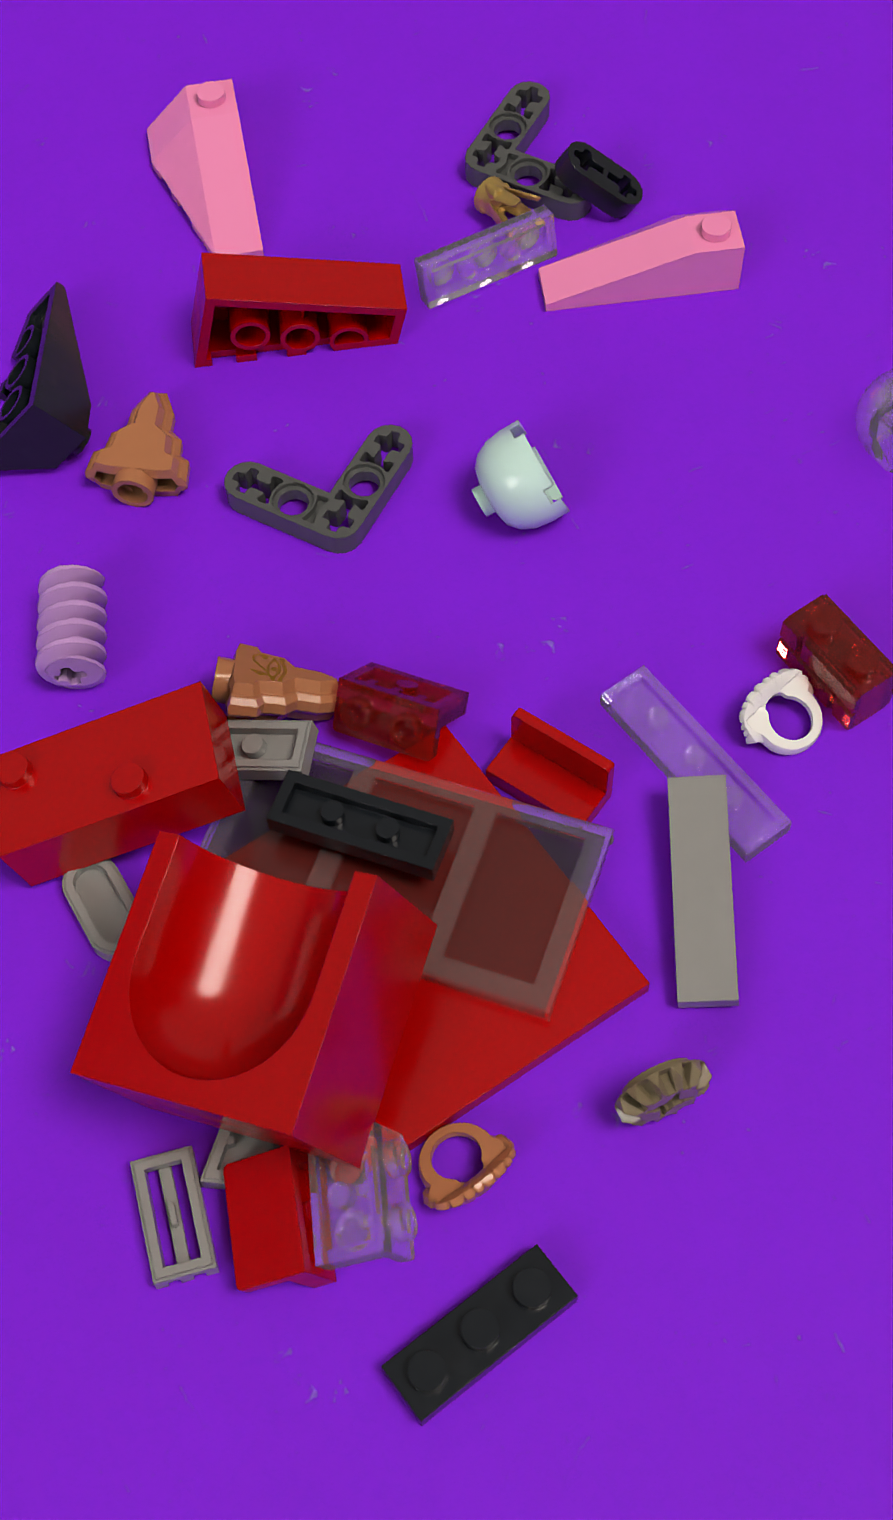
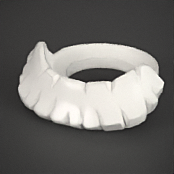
[739,668,823,755]

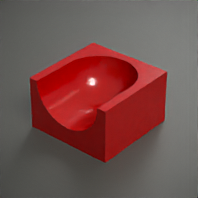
[70,830,437,1169]

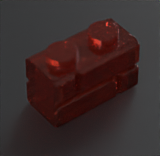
[776,594,893,730]

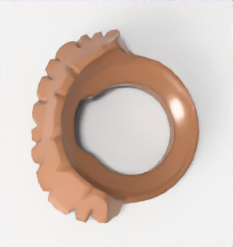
[418,1123,516,1211]

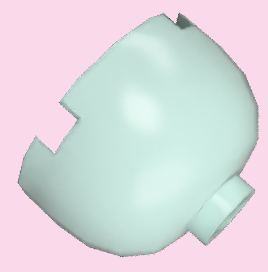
[471,420,569,529]

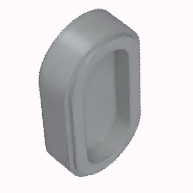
[62,859,134,962]

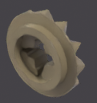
[615,1058,712,1126]

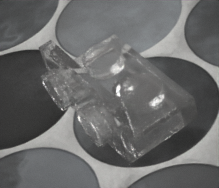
[308,1122,418,1270]

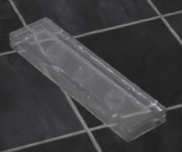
[600,665,792,862]

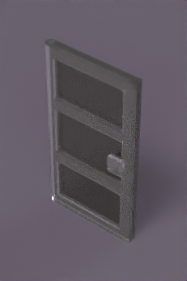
[200,742,614,1021]

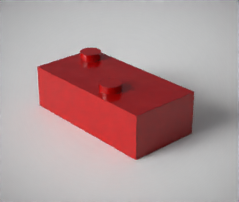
[0,681,245,886]

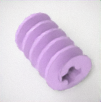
[35,564,108,689]

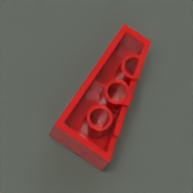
[191,252,407,368]

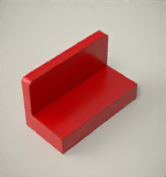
[486,708,615,837]
[223,1146,337,1293]

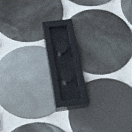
[266,770,454,881]
[381,1244,578,1426]

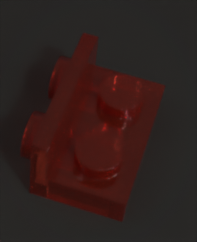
[333,662,469,761]

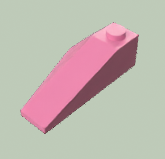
[147,79,264,256]
[538,210,745,311]

